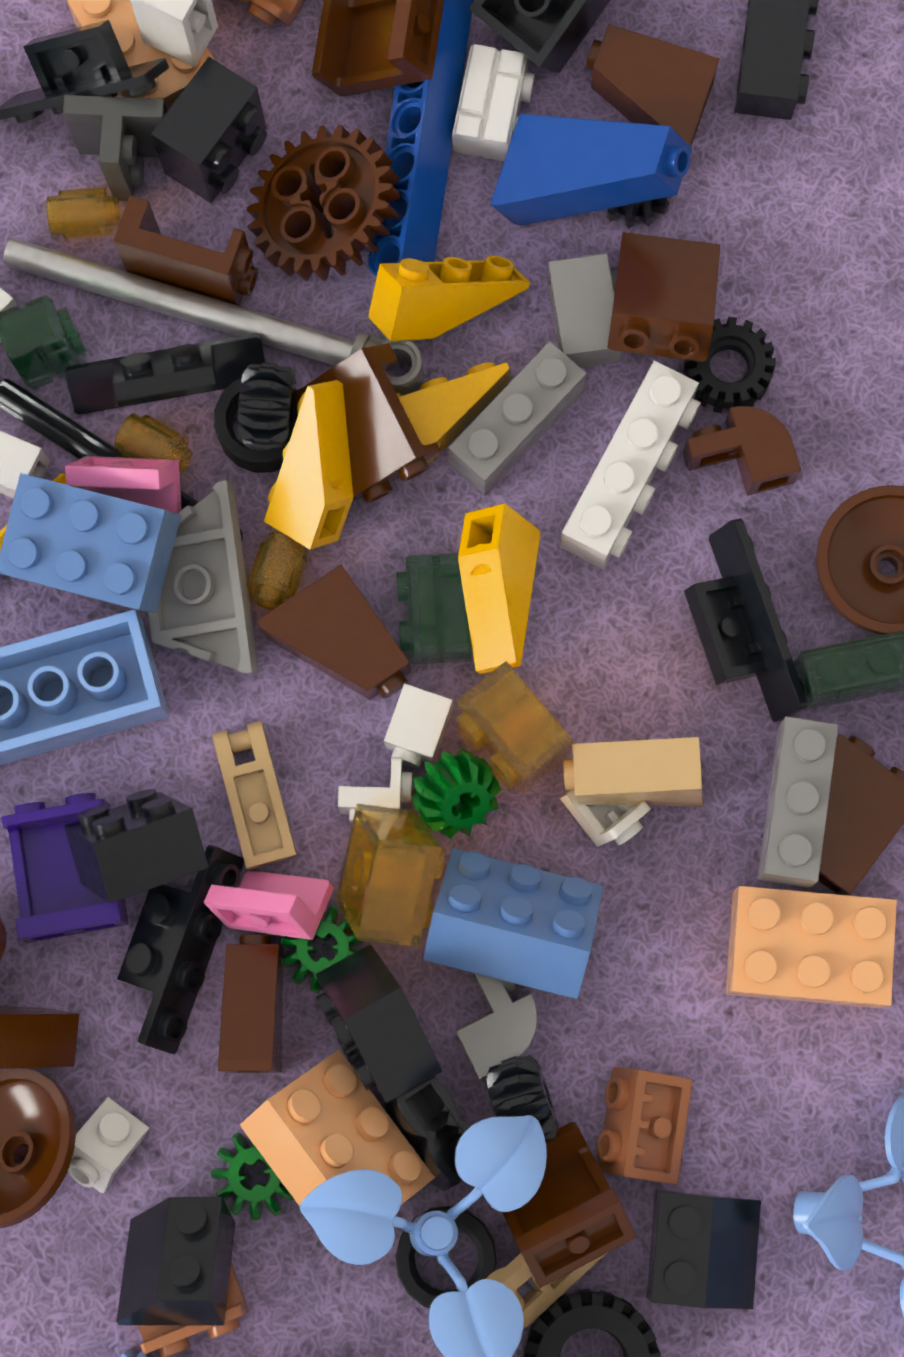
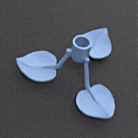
[793,1089,904,1317]
[300,1115,547,1357]

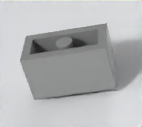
[547,253,622,368]

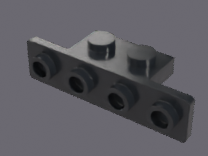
[0,20,169,123]
[65,333,266,415]
[684,518,808,722]
[117,845,244,1054]

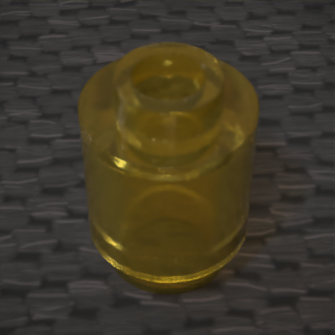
[46,187,121,240]
[114,413,192,475]
[246,532,308,610]

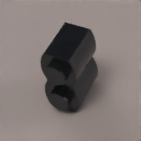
[385,1077,471,1191]

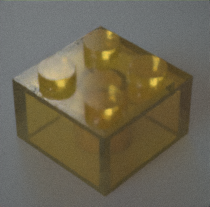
[456,661,573,795]
[336,804,444,947]

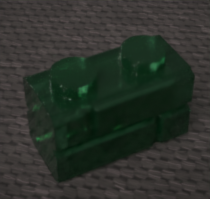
[0,295,86,390]
[396,553,472,665]
[794,631,904,710]

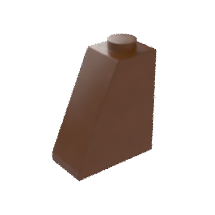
[586,24,720,147]
[257,565,411,700]
[218,935,283,1073]
[0,1006,79,1069]

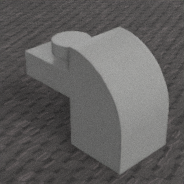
[456,973,537,1080]

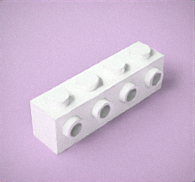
[560,361,701,570]

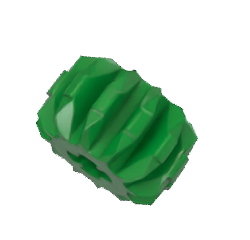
[411,748,502,839]
[280,905,368,994]
[211,1133,294,1220]

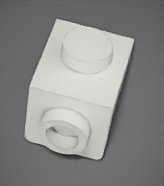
[338,758,413,824]
[560,790,651,847]
[68,1097,150,1193]

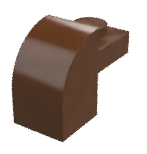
[683,406,801,496]

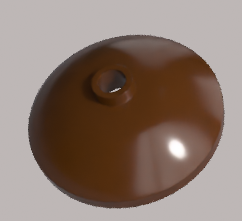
[816,485,904,636]
[0,1068,76,1228]

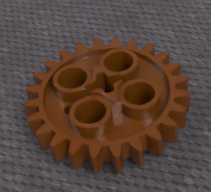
[247,125,401,281]

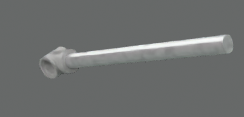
[3,238,424,396]

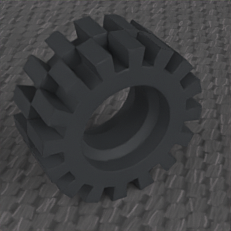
[683,317,776,413]

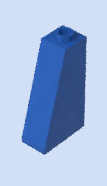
[490,114,692,225]

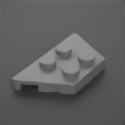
[148,480,259,674]

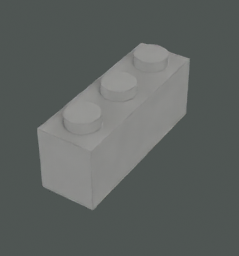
[448,341,587,496]
[757,716,838,888]

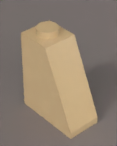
[563,737,703,807]

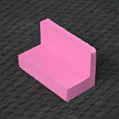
[65,456,181,514]
[203,870,334,940]

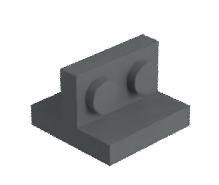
[63,95,167,201]

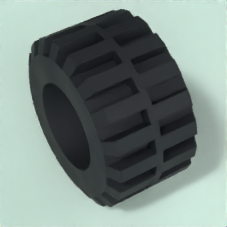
[524,1289,661,1357]

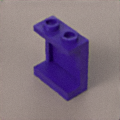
[1,793,129,943]

